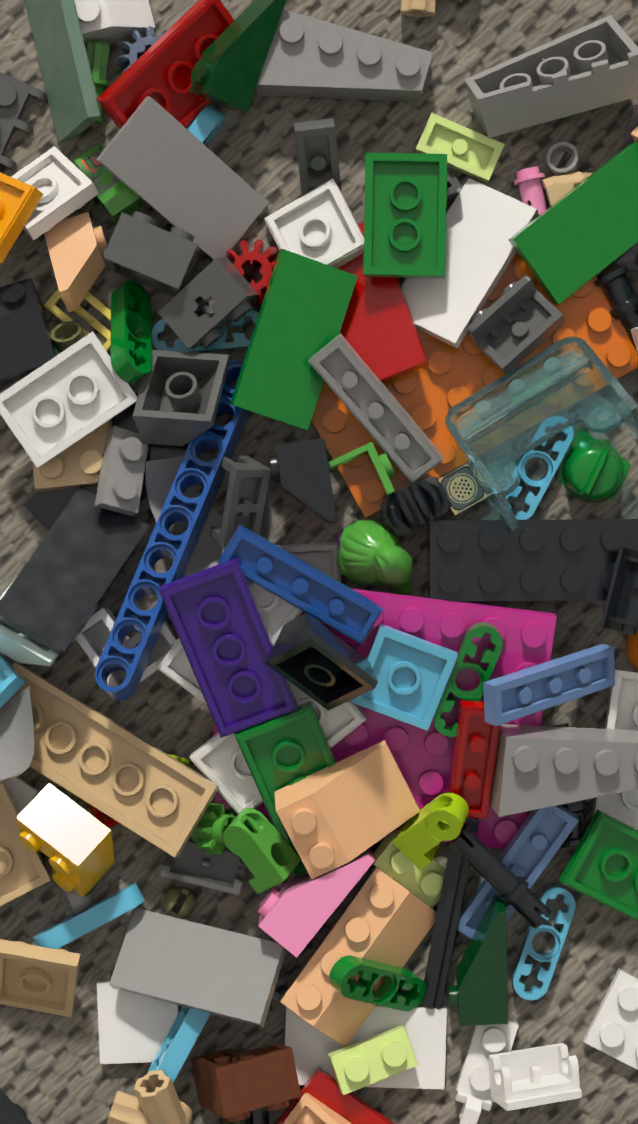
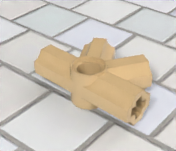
[106,1070,193,1124]

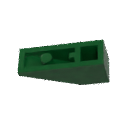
[189,0,286,112]
[448,895,508,1026]

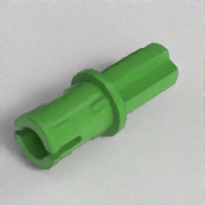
[86,41,110,124]

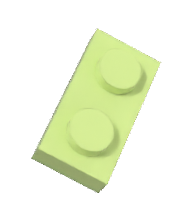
[415,113,505,184]
[373,829,446,909]
[327,1025,418,1095]

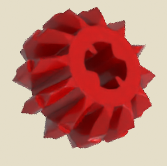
[226,239,278,306]

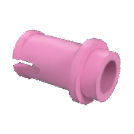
[513,166,548,215]

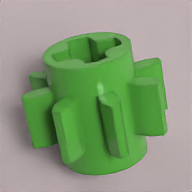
[191,803,236,855]

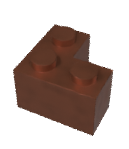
[191,1043,301,1122]

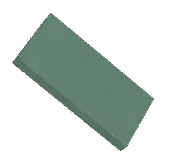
[25,0,101,143]

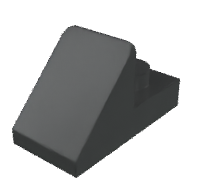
[294,118,342,196]

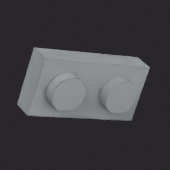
[95,426,149,516]

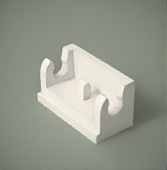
[489,1043,582,1111]

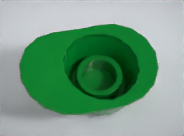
[557,428,631,503]

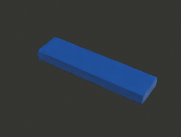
[218,524,383,645]

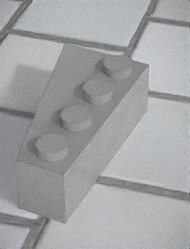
[256,9,433,102]
[464,15,638,138]
[490,724,638,817]

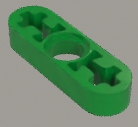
[111,280,152,383]
[433,622,503,737]
[329,955,426,1011]

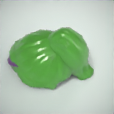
[337,519,414,595]

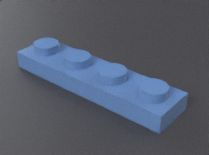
[483,644,615,726]
[458,805,579,939]

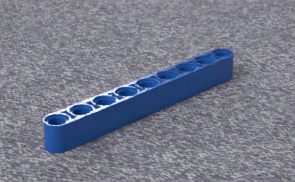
[95,360,250,701]

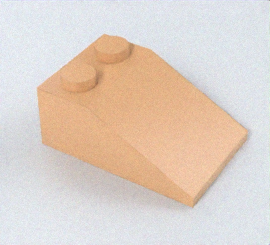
[274,740,420,879]

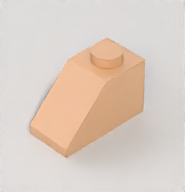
[44,212,108,312]

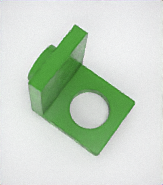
[328,442,395,497]

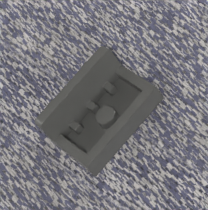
[467,275,566,375]

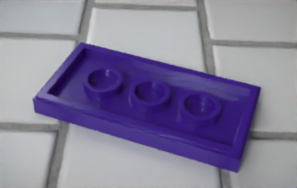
[159,557,298,738]

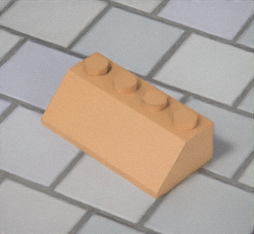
[280,867,437,1047]

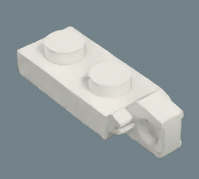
[455,1020,519,1124]

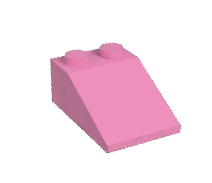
[257,848,375,958]

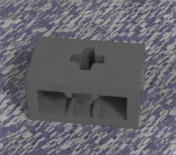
[158,257,258,349]

